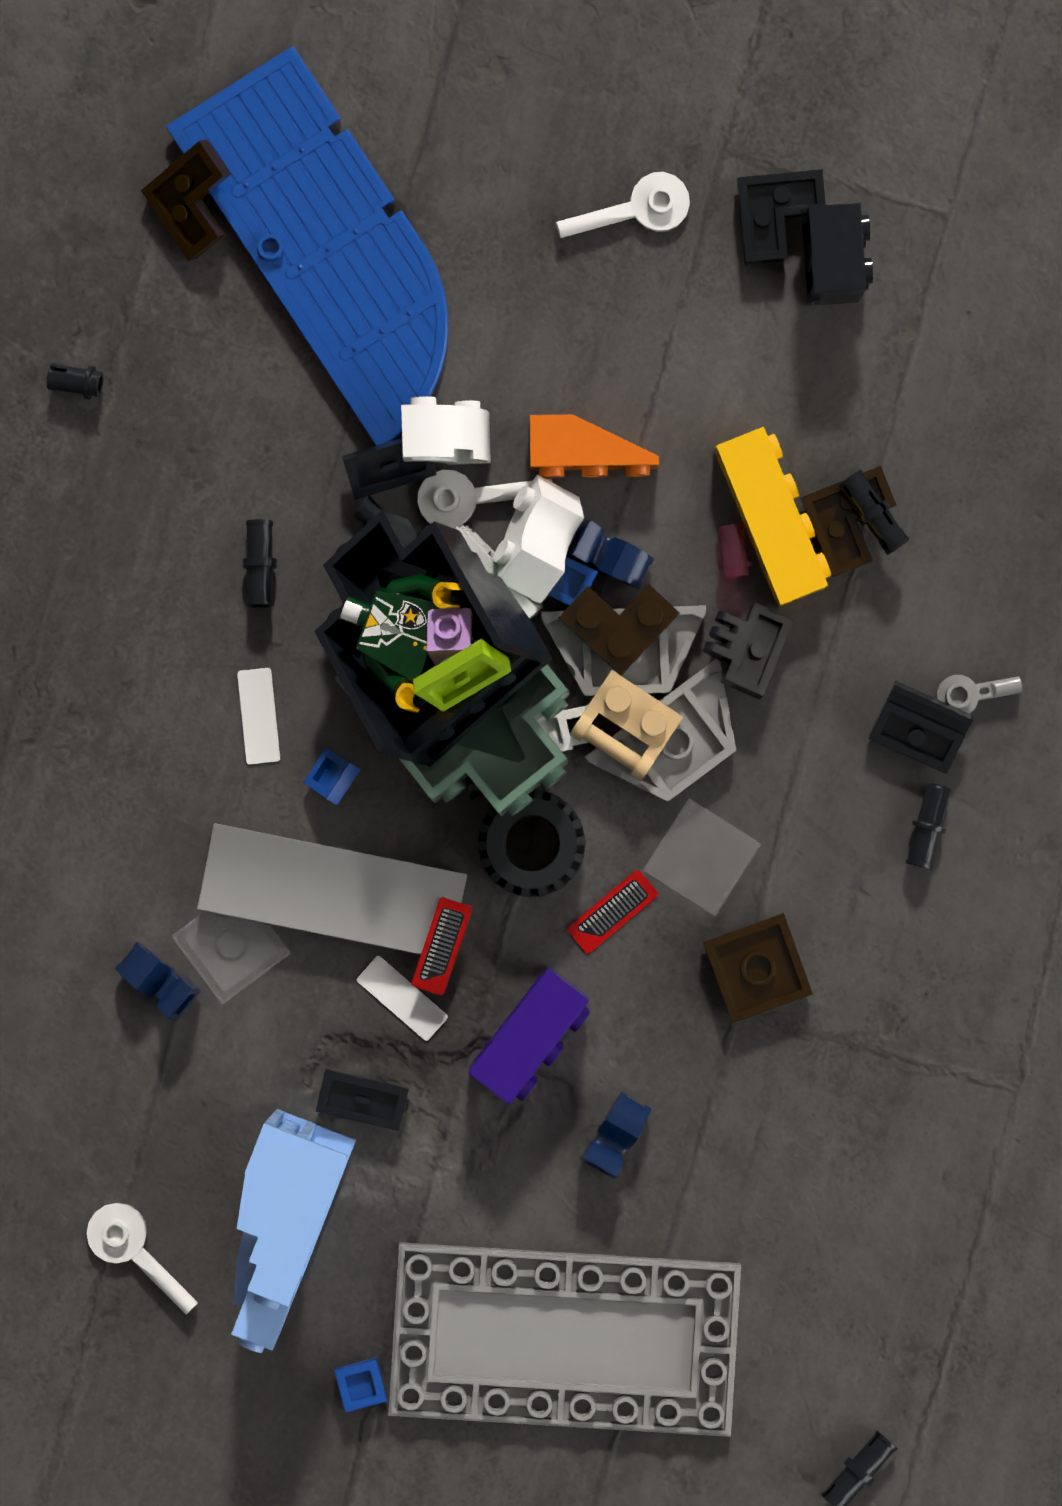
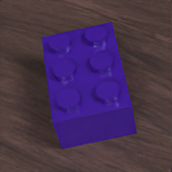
[468,965,591,1105]

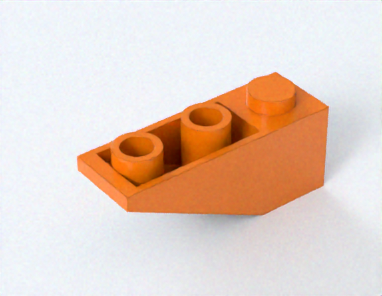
[530,414,659,478]

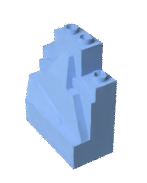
[231,1109,356,1353]

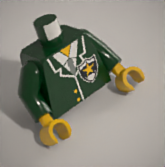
[340,574,463,713]

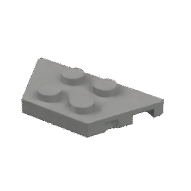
[541,605,706,697]
[585,658,736,802]

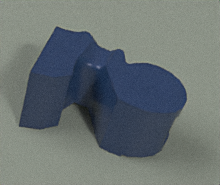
[567,520,654,590]
[115,942,201,1021]
[579,1092,651,1179]

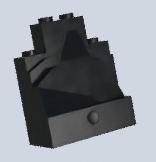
[314,510,552,767]

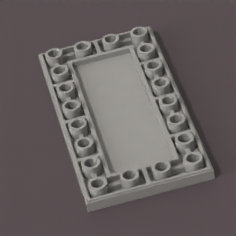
[388,1242,741,1437]

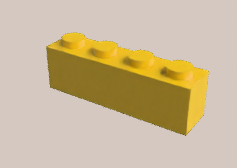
[714,427,831,608]

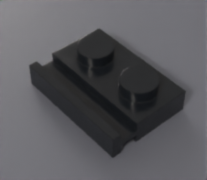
[869,680,973,774]

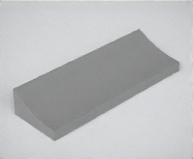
[197,823,468,955]

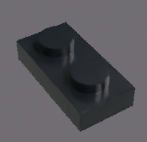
[342,438,437,500]
[316,1068,409,1131]

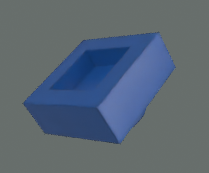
[547,557,598,606]
[303,747,361,805]
[335,1357,388,1412]

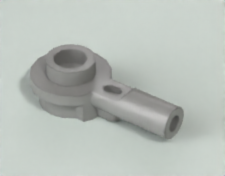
[936,675,1022,714]

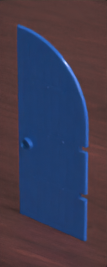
[166,46,448,446]

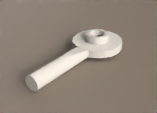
[556,172,690,238]
[417,469,552,528]
[86,1203,198,1315]

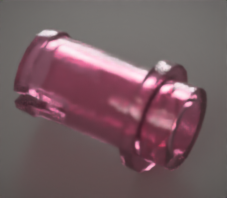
[718,524,753,579]

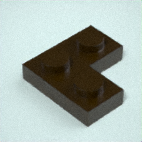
[141,139,231,261]
[800,466,897,578]
[558,584,680,676]

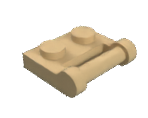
[569,670,683,782]

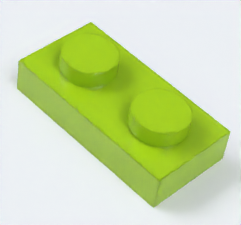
[413,639,511,712]

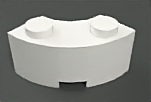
[401,397,491,465]
[493,474,584,604]

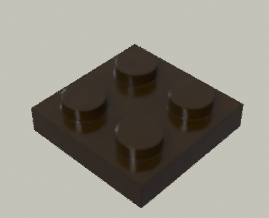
[703,913,813,1023]

